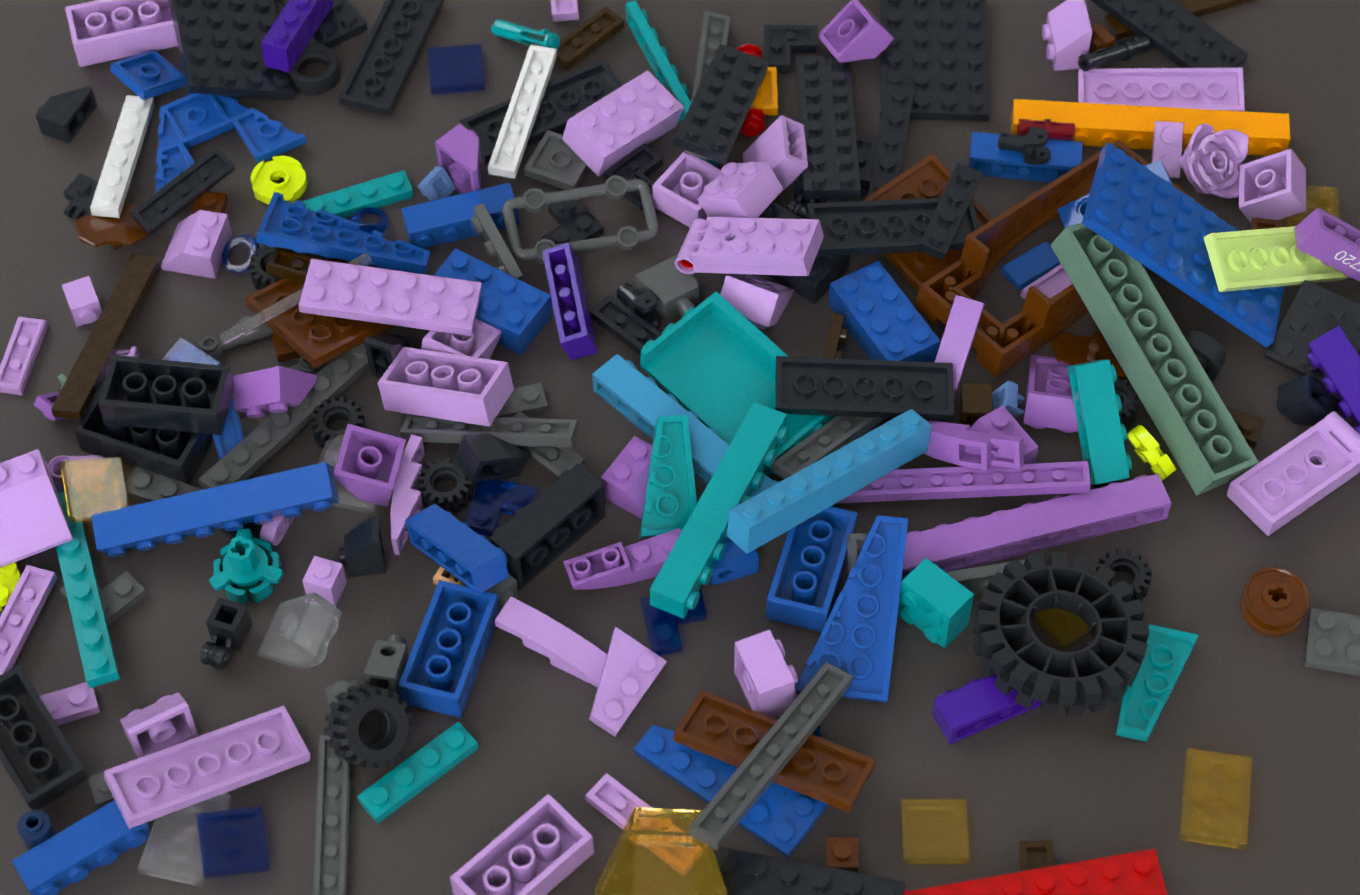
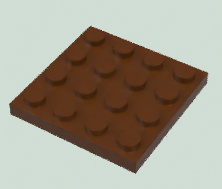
[862,153,993,292]
[245,258,396,368]

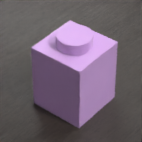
[62,276,102,327]
[302,556,347,608]

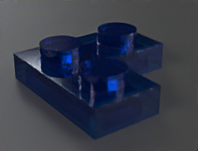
[465,479,538,537]
[640,588,707,656]

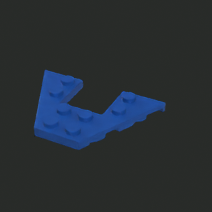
[155,93,307,192]

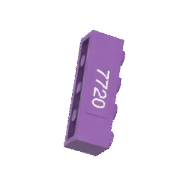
[1295,208,1360,282]

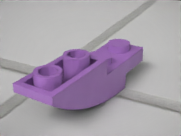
[923,420,1024,471]
[563,528,681,590]

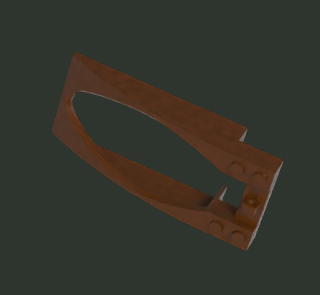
[915,140,1202,378]

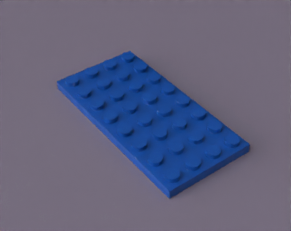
[1082,142,1284,348]

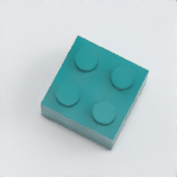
[898,558,974,649]

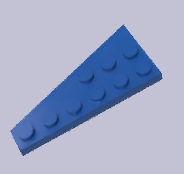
[256,192,430,274]
[795,515,908,703]
[633,725,829,859]

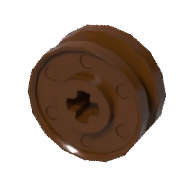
[1239,567,1310,637]

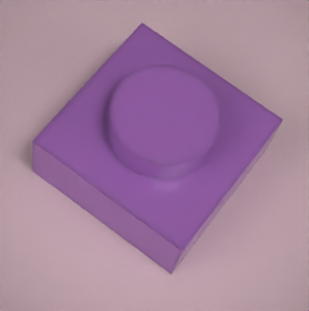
[34,392,67,421]

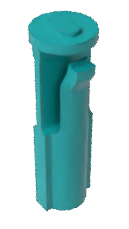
[491,19,560,51]

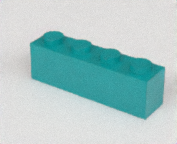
[1067,359,1132,485]

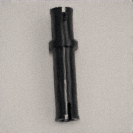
[1078,35,1151,72]

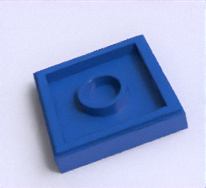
[110,49,186,100]

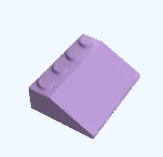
[0,449,73,568]

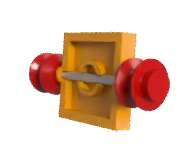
[737,44,778,137]

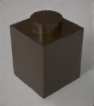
[960,382,992,428]

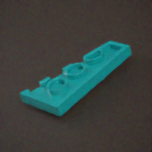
[639,415,697,539]
[1116,624,1198,742]

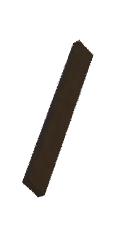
[51,254,161,420]

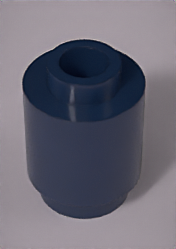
[17,810,56,850]

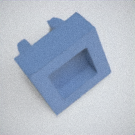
[417,166,456,201]
[992,380,1024,419]

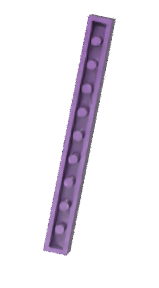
[901,474,1171,582]

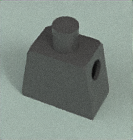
[635,255,699,319]
[364,635,408,712]

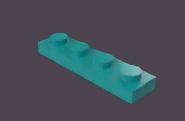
[301,170,414,218]
[357,722,479,824]

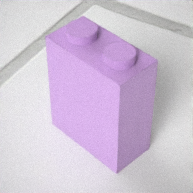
[743,115,808,197]

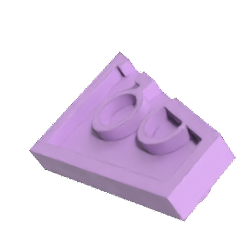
[589,627,667,737]

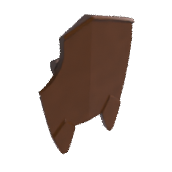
[74,203,148,250]
[1050,331,1129,380]

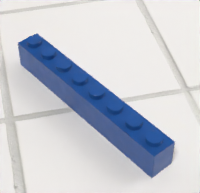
[91,462,340,558]

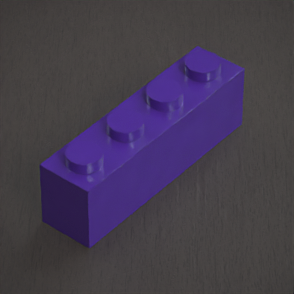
[261,0,334,73]
[542,242,598,361]
[1306,326,1360,434]
[932,674,1041,745]

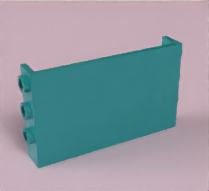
[640,291,836,476]

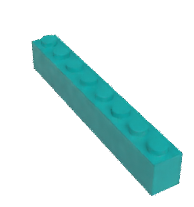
[650,402,789,619]

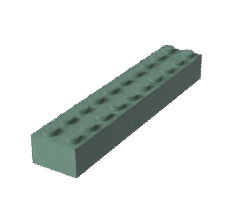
[1050,222,1258,496]

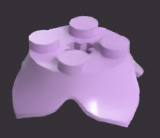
[1179,124,1249,198]

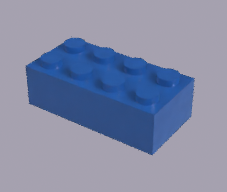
[433,248,553,356]
[828,261,940,362]
[766,506,858,632]
[398,580,500,718]

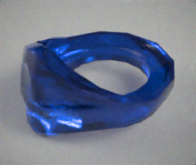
[351,207,388,234]
[222,234,260,274]

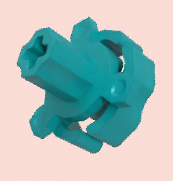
[209,529,284,604]

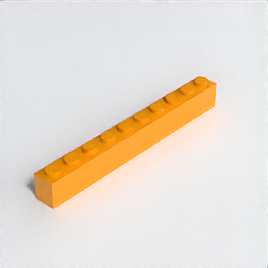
[1011,99,1290,156]

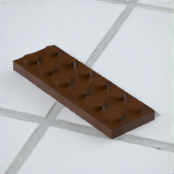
[673,690,876,813]

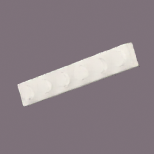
[488,45,557,179]
[90,95,155,218]

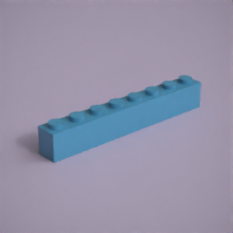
[592,354,779,497]
[727,409,932,554]

